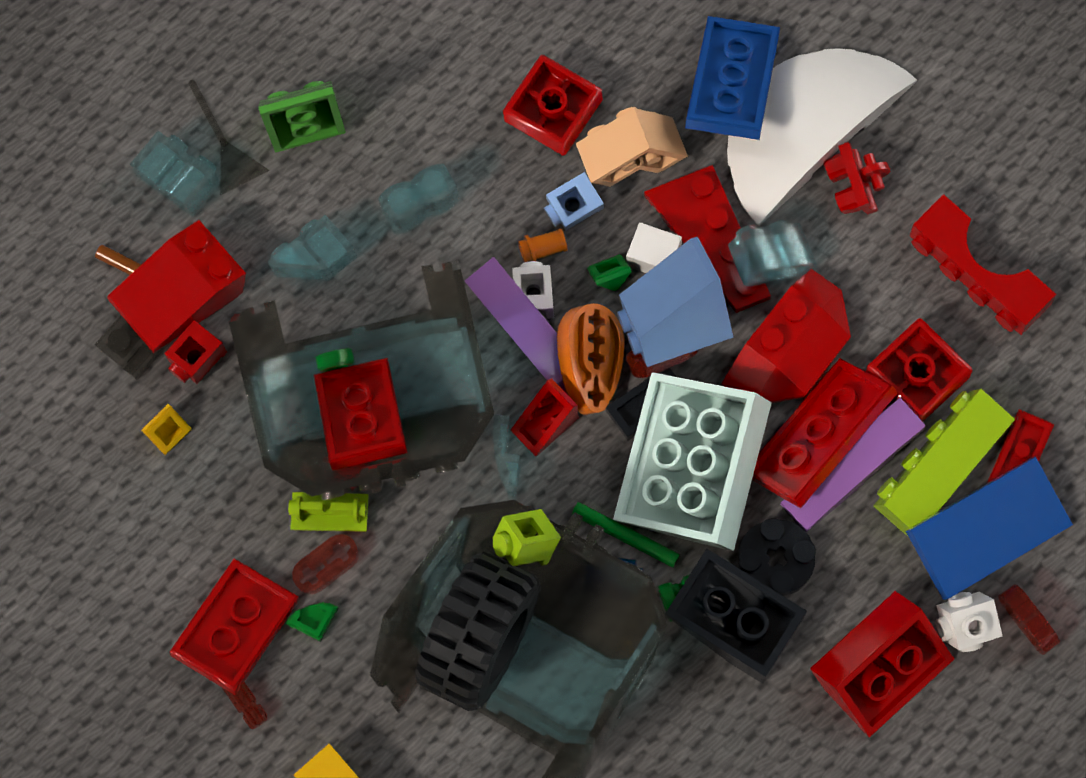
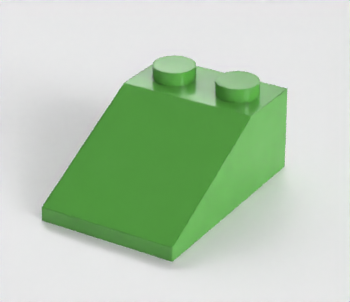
[259,81,346,153]

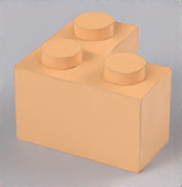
[576,107,688,187]

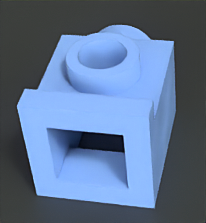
[544,172,604,231]

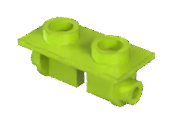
[288,492,369,532]

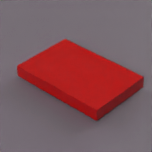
[314,358,408,471]
[169,558,299,695]

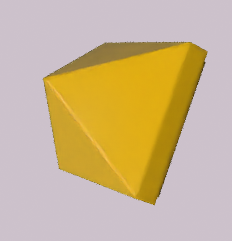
[141,404,192,455]

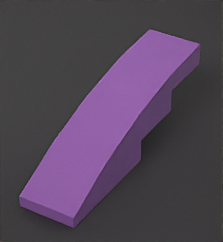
[465,257,568,395]
[780,398,926,532]

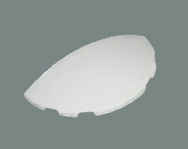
[727,49,917,226]

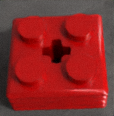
[503,55,603,156]
[866,318,973,422]

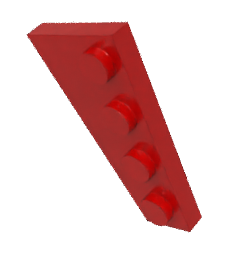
[644,165,771,313]

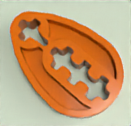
[557,303,624,415]

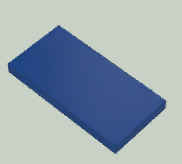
[685,16,780,140]
[906,457,1073,600]

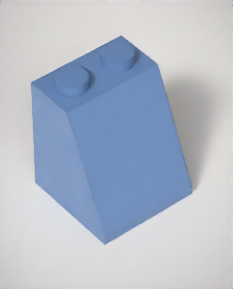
[617,236,733,367]

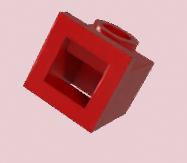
[164,320,227,384]

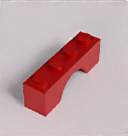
[910,194,1057,335]

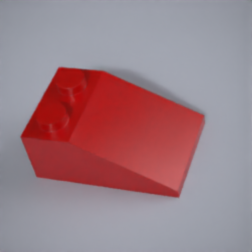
[107,220,246,353]

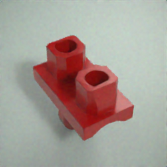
[824,142,891,214]

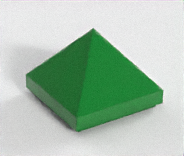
[587,254,632,291]

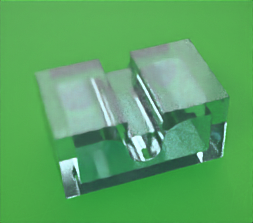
[130,131,220,217]

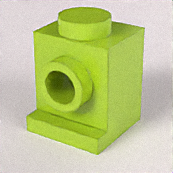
[493,509,561,566]

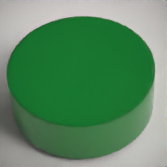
[315,348,355,372]

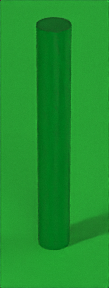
[571,502,680,568]

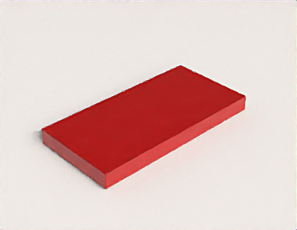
[752,358,898,509]

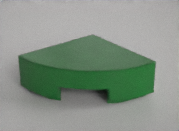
[286,602,339,642]

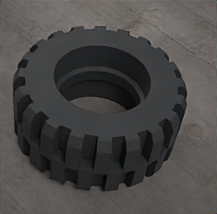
[415,552,541,711]

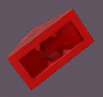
[510,378,579,457]

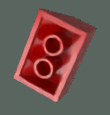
[810,591,954,738]

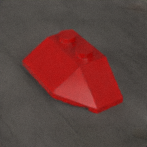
[721,269,851,403]

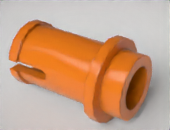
[518,228,568,263]

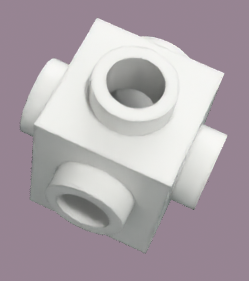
[936,592,1002,652]

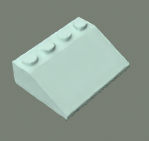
[613,372,772,551]

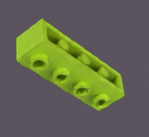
[873,389,1015,536]

